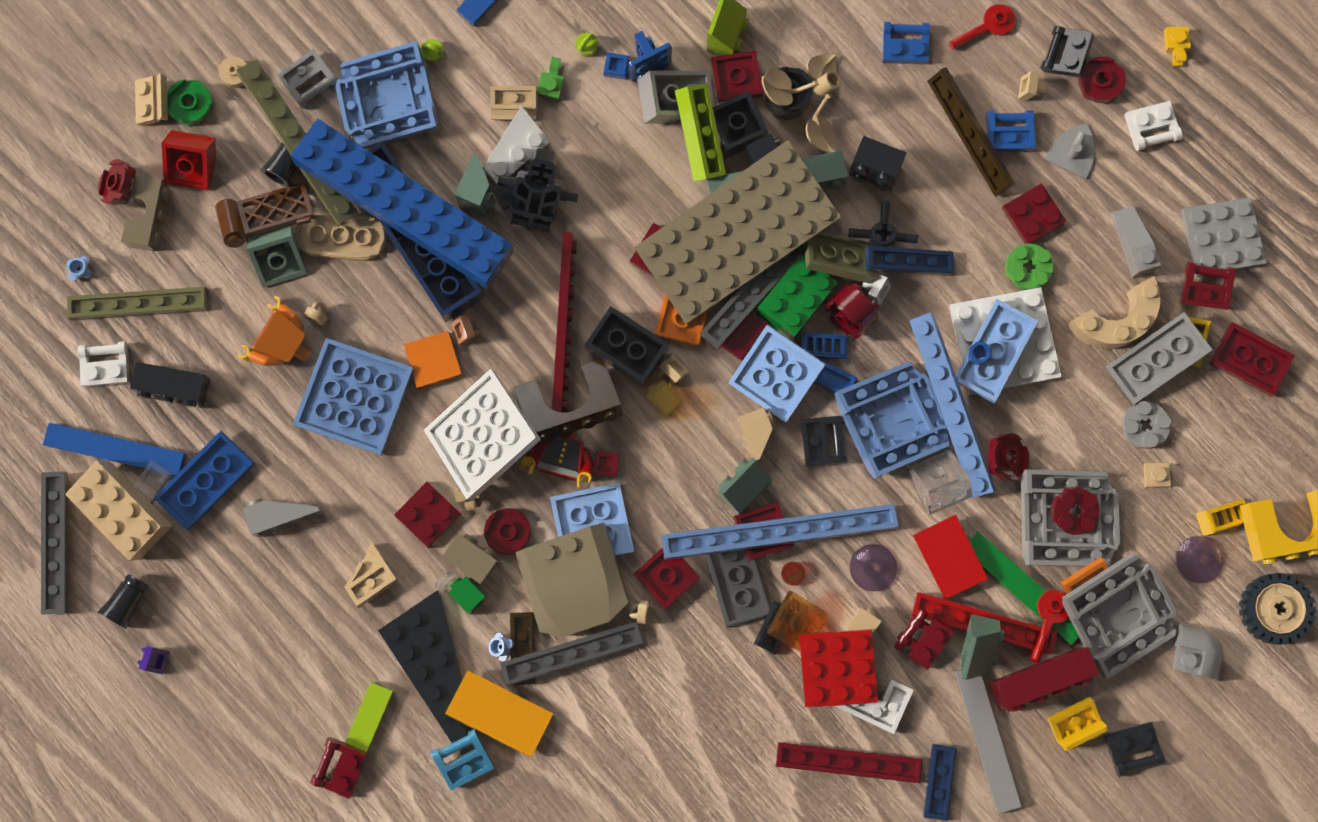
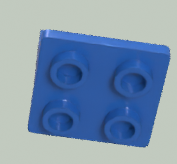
[629,31,672,82]

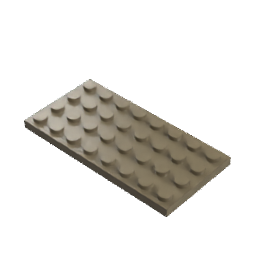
[634,140,841,324]

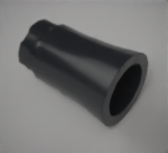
[260,142,297,187]
[97,574,148,629]

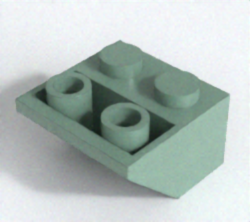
[718,457,772,515]

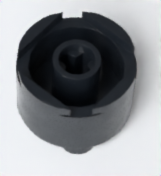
[765,66,813,120]

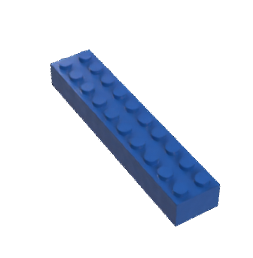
[290,118,514,289]

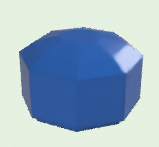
[968,342,991,366]

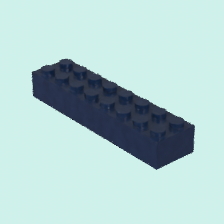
[368,141,484,323]

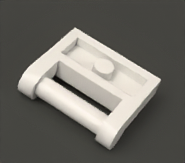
[1124,101,1183,151]
[78,341,130,388]

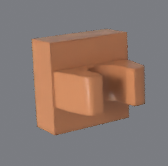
[451,314,481,345]

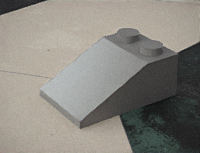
[637,71,715,124]

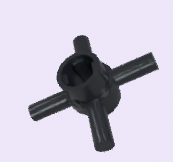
[848,201,918,247]

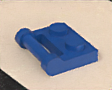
[882,21,930,64]
[986,110,1036,151]

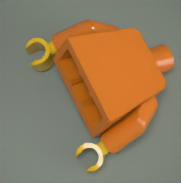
[238,296,312,366]

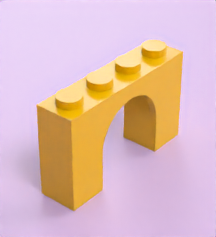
[1240,490,1318,565]

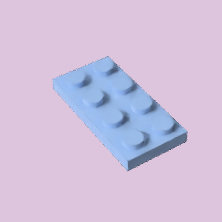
[956,299,1038,403]

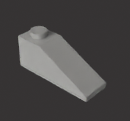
[1110,206,1161,278]
[243,499,323,537]

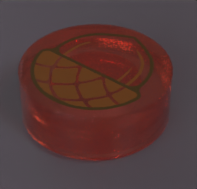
[781,562,805,586]

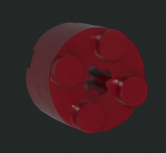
[825,283,880,339]

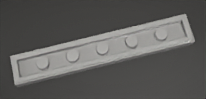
[954,670,1022,814]

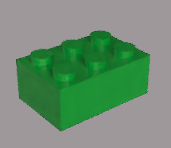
[757,254,838,341]

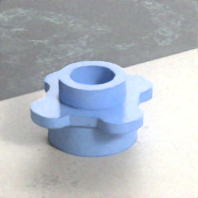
[66,256,92,281]
[489,633,513,661]

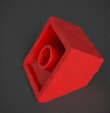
[161,130,216,190]

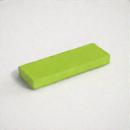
[345,682,394,752]

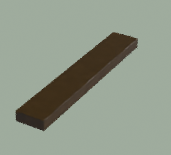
[927,67,1015,197]

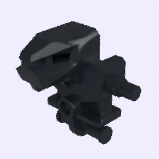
[497,148,578,233]

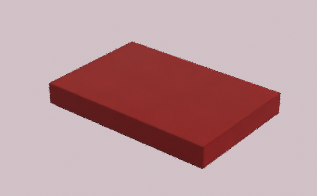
[913,514,989,599]

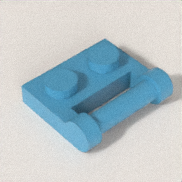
[431,729,494,790]

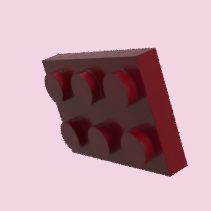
[1209,322,1295,397]

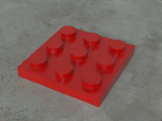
[799,629,878,708]

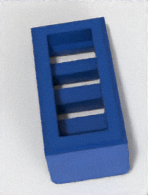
[800,333,847,359]

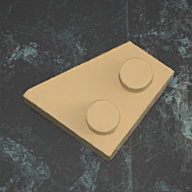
[344,543,398,608]

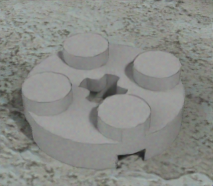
[1121,401,1171,449]

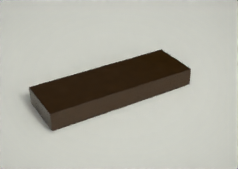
[510,612,536,685]

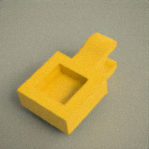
[1164,27,1191,67]

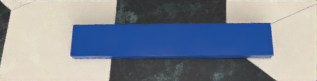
[43,423,186,476]

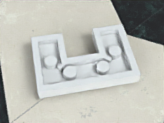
[835,680,914,734]

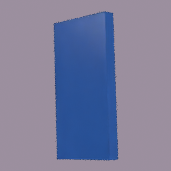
[153,430,255,531]

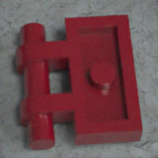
[894,608,955,670]

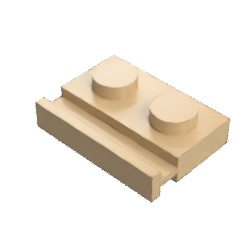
[135,74,168,126]
[490,86,537,120]

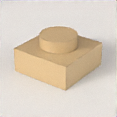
[1143,463,1171,488]

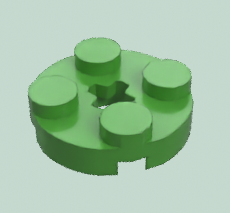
[1005,244,1053,290]

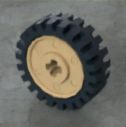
[1239,573,1316,645]

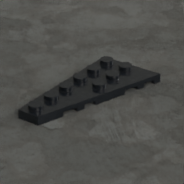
[378,590,474,743]

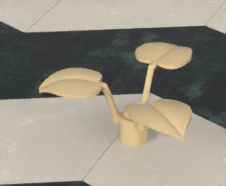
[762,54,841,153]

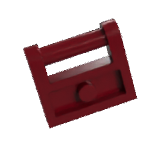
[1180,261,1235,310]
[310,737,369,799]

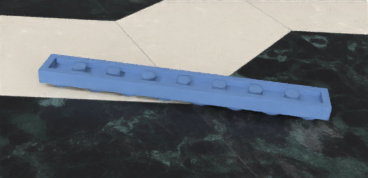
[909,312,996,498]

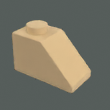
[737,407,775,462]

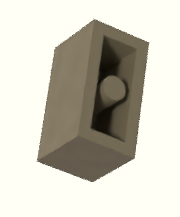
[442,533,499,586]

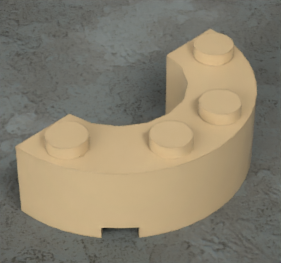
[1067,276,1160,349]

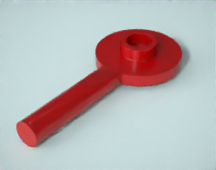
[949,4,1015,50]
[1030,590,1069,663]

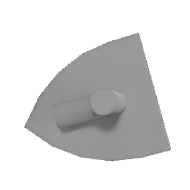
[1044,123,1095,179]

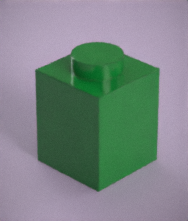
[448,576,487,615]

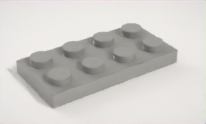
[1105,312,1212,405]

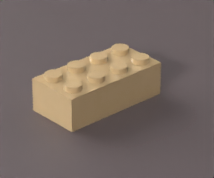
[65,460,173,561]

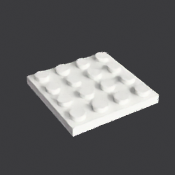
[949,287,1062,396]
[424,369,541,501]

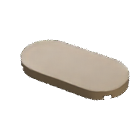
[294,211,387,261]

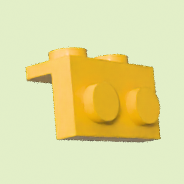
[1047,697,1108,751]

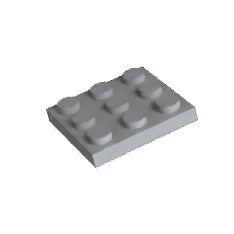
[1181,197,1266,277]

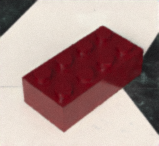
[989,647,1099,712]

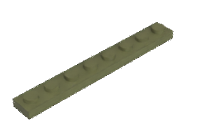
[236,59,358,226]

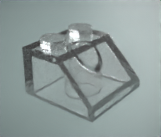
[906,448,973,515]

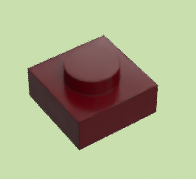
[593,451,619,477]

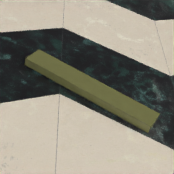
[67,286,208,320]

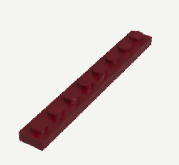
[552,232,577,413]

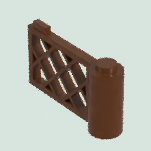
[215,182,315,248]

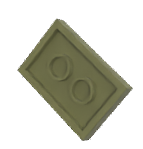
[804,231,874,283]

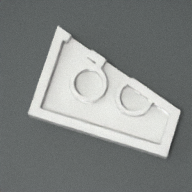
[483,106,550,186]

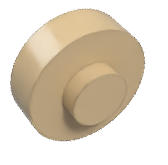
[218,56,246,88]

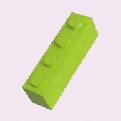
[675,83,726,181]

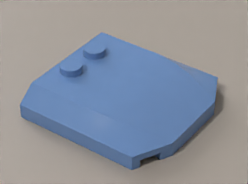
[336,41,439,149]
[835,362,949,479]

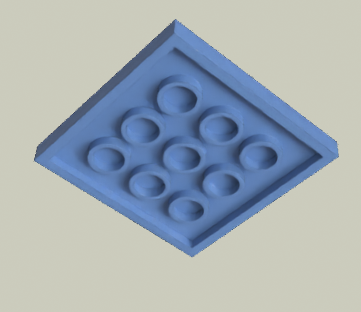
[293,338,414,456]

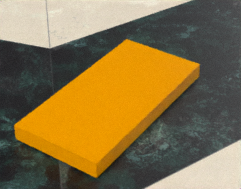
[445,670,553,758]

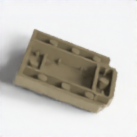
[515,523,630,636]

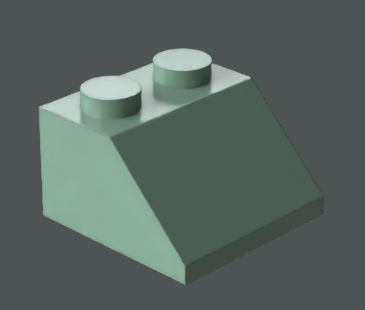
[454,154,495,218]
[246,225,307,287]
[960,614,1004,680]

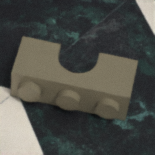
[121,175,170,251]

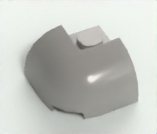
[1172,623,1223,681]

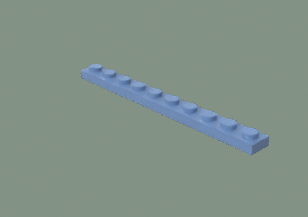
[661,504,899,560]

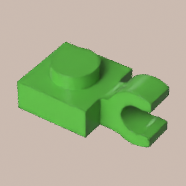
[537,57,565,101]

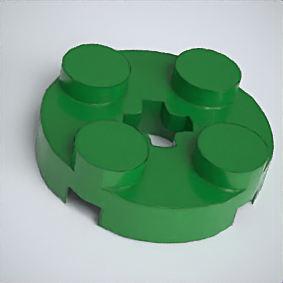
[167,79,214,127]

